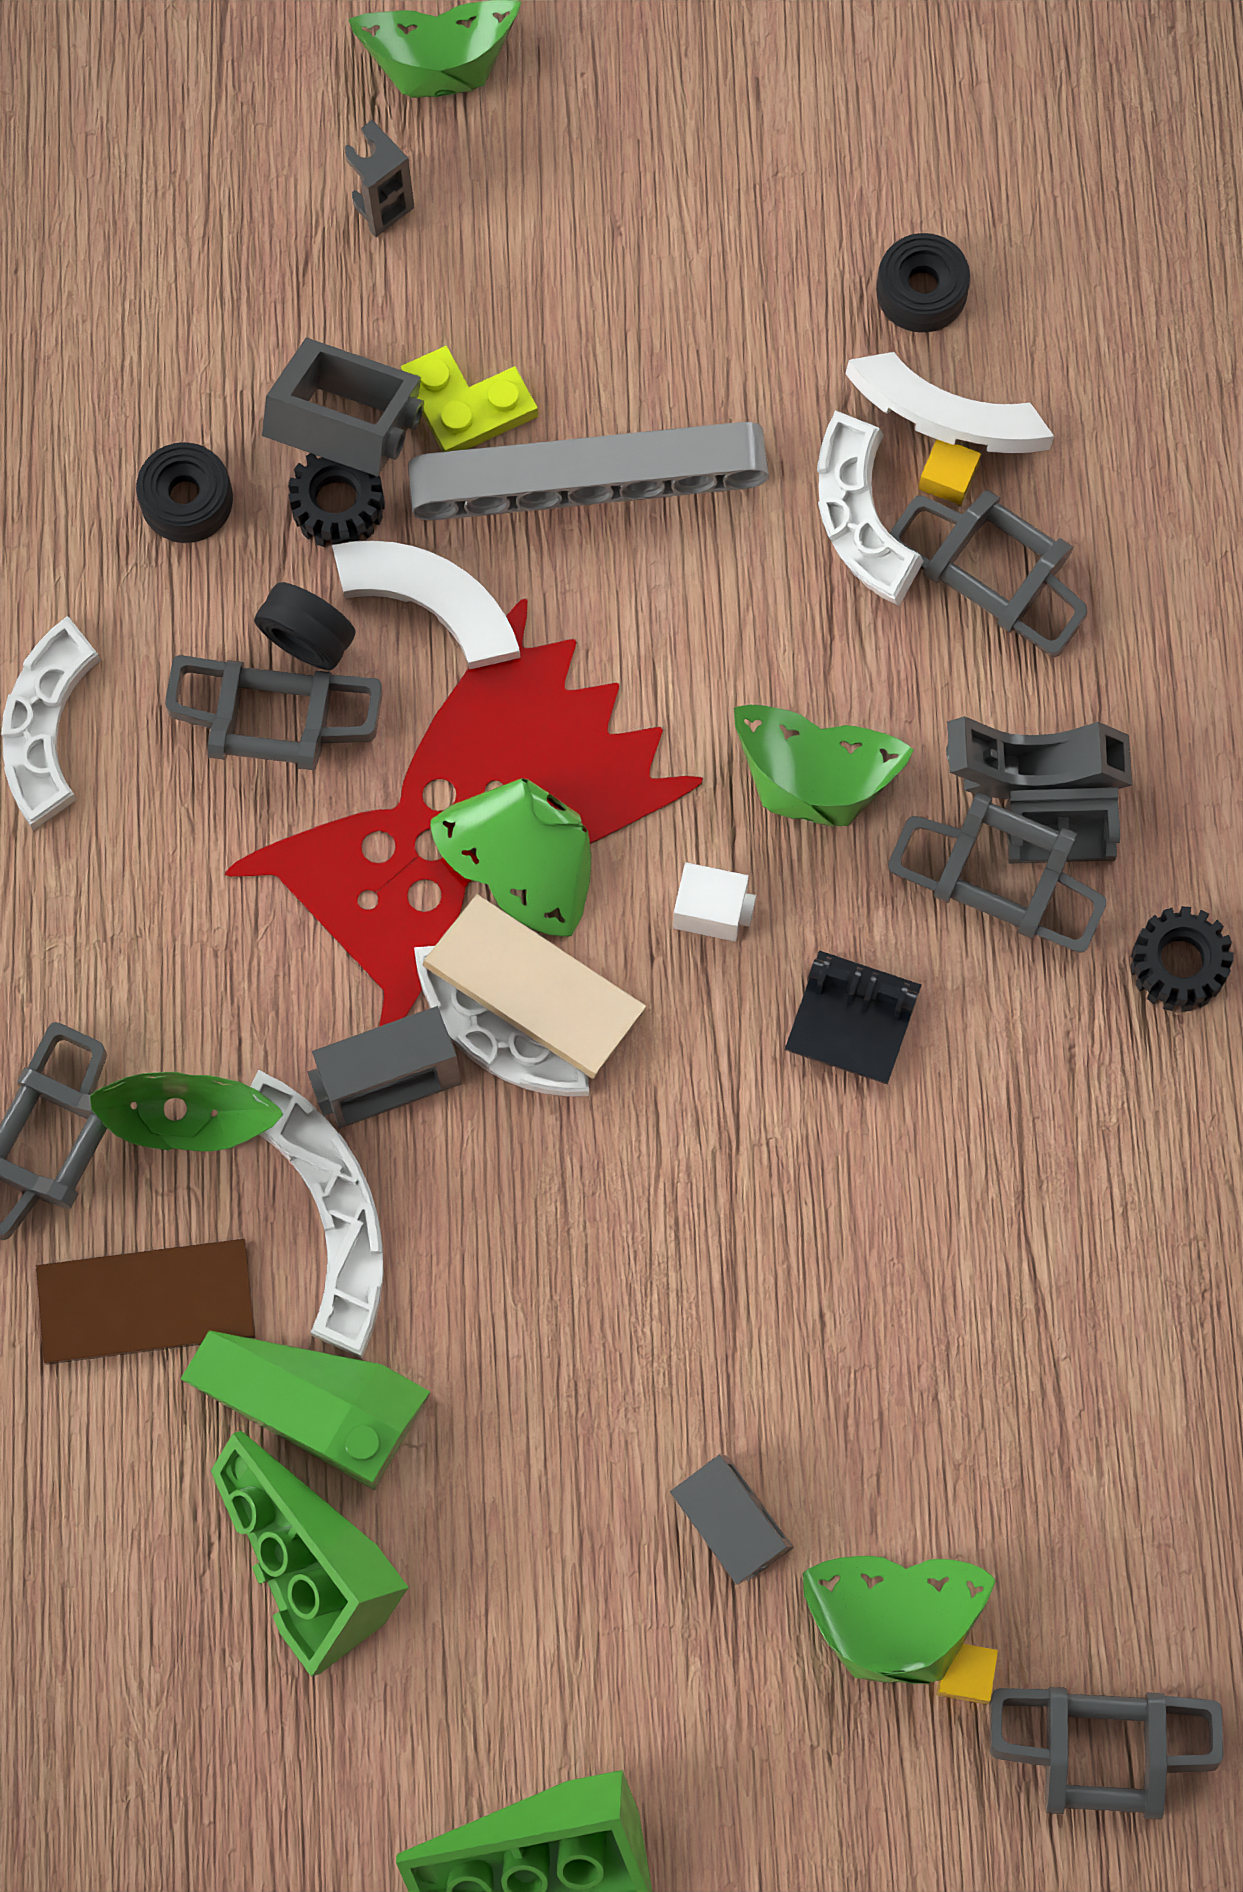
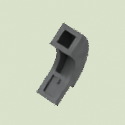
[946,716,1132,799]

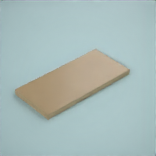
[422,894,646,1079]

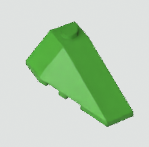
[181,1330,430,1490]
[211,1431,409,1677]
[396,1770,653,1892]

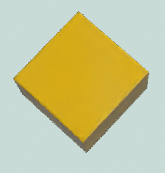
[918,439,981,506]
[936,1644,998,1705]

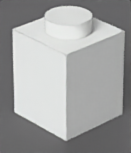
[673,862,756,942]

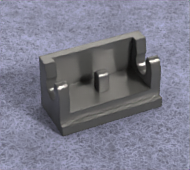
[345,120,415,237]
[1005,787,1120,864]
[670,1454,794,1585]

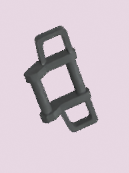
[889,489,1087,657]
[165,655,383,771]
[888,792,1106,953]
[0,1022,107,1240]
[989,1687,1223,1820]

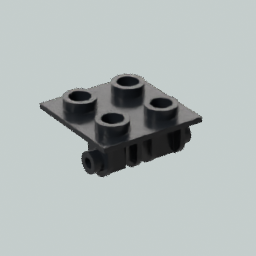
[784,950,922,1085]

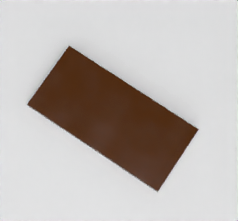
[36,1238,256,1365]

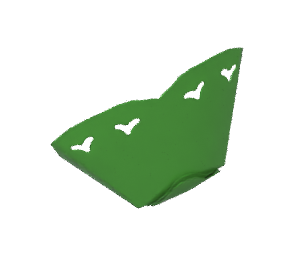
[349,0,522,98]
[734,704,914,828]
[430,778,592,937]
[90,1072,284,1151]
[803,1556,996,1684]

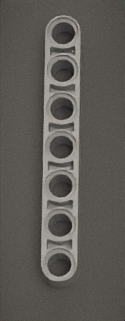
[407,422,769,520]

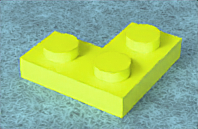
[400,345,538,452]

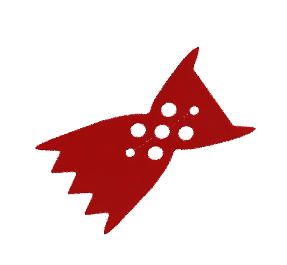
[225,598,703,1027]

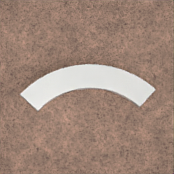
[250,1070,384,1358]

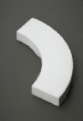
[845,352,1054,453]
[817,410,924,606]
[332,541,521,670]
[1,616,101,831]
[414,946,589,1096]

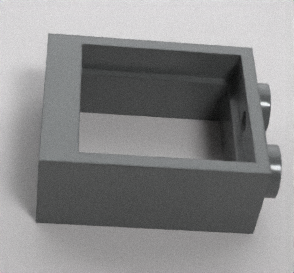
[262,337,424,477]
[307,1006,462,1129]

